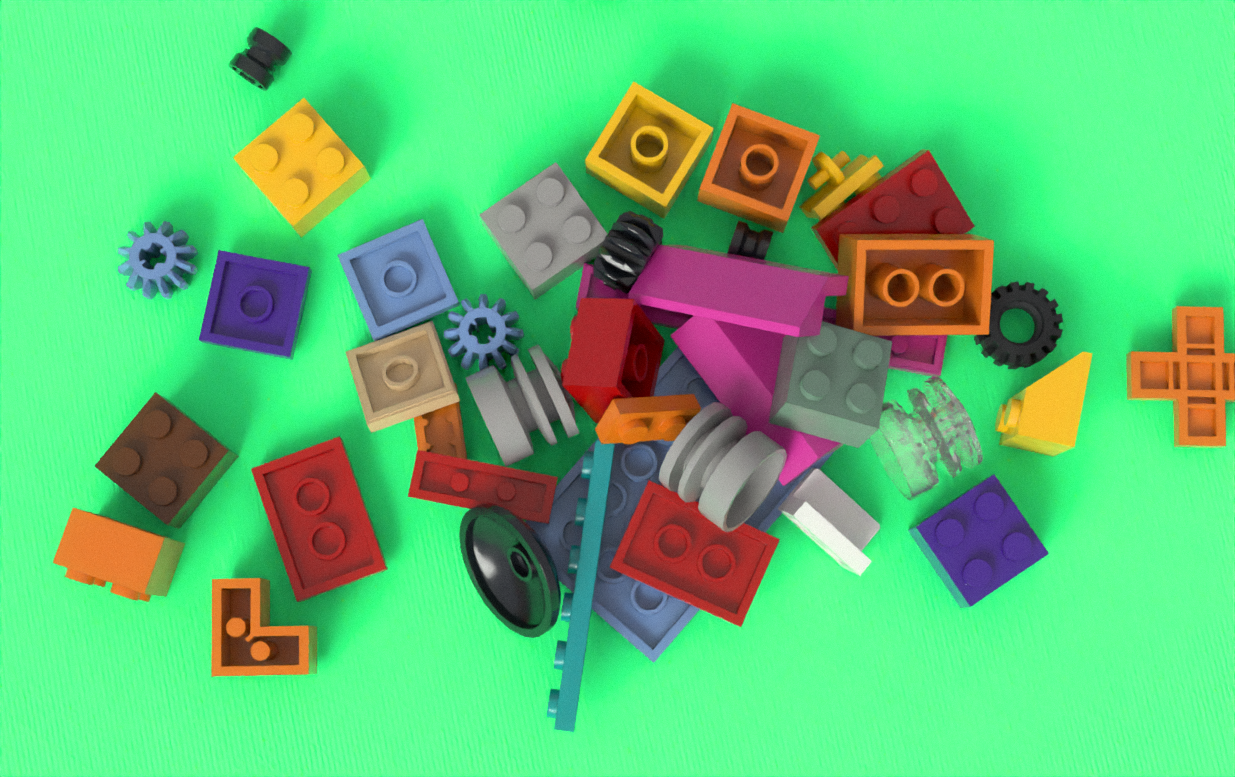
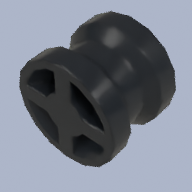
[727,220,774,260]

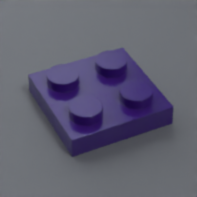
[199,250,312,360]

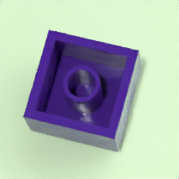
[908,474,1049,608]

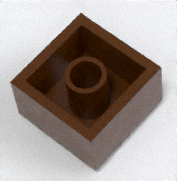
[95,392,239,529]

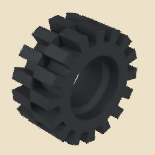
[974,281,1063,370]

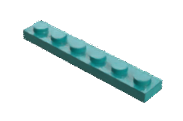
[547,440,615,732]

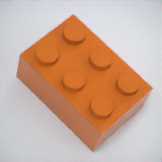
[836,234,994,336]

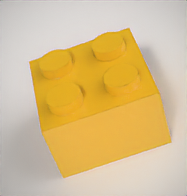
[585,81,714,219]
[233,98,371,238]

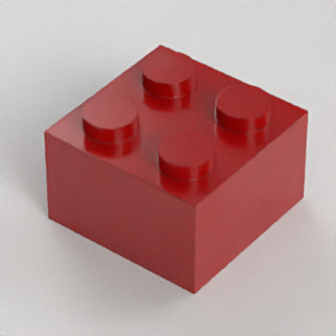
[561,298,665,423]

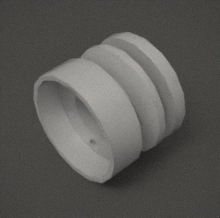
[465,344,579,467]
[659,402,787,532]

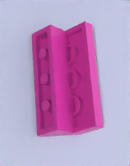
[628,245,849,337]
[670,316,843,486]

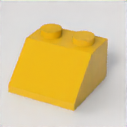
[995,351,1093,457]

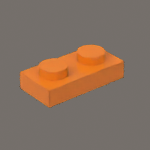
[595,394,701,444]

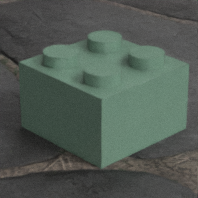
[768,321,892,448]

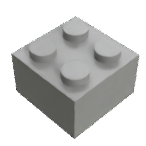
[479,162,607,300]

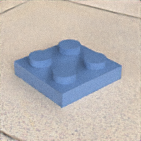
[337,219,460,341]

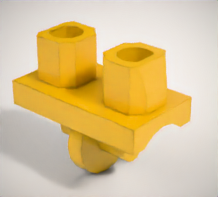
[799,151,884,221]

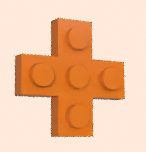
[1126,306,1235,448]

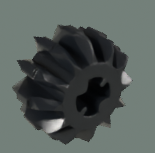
[593,211,664,294]

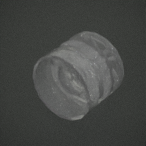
[869,376,983,501]

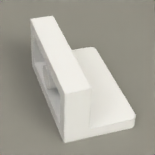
[778,468,880,576]

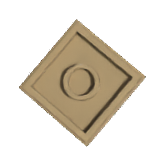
[345,321,460,433]

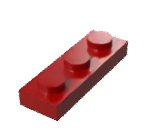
[408,450,558,524]

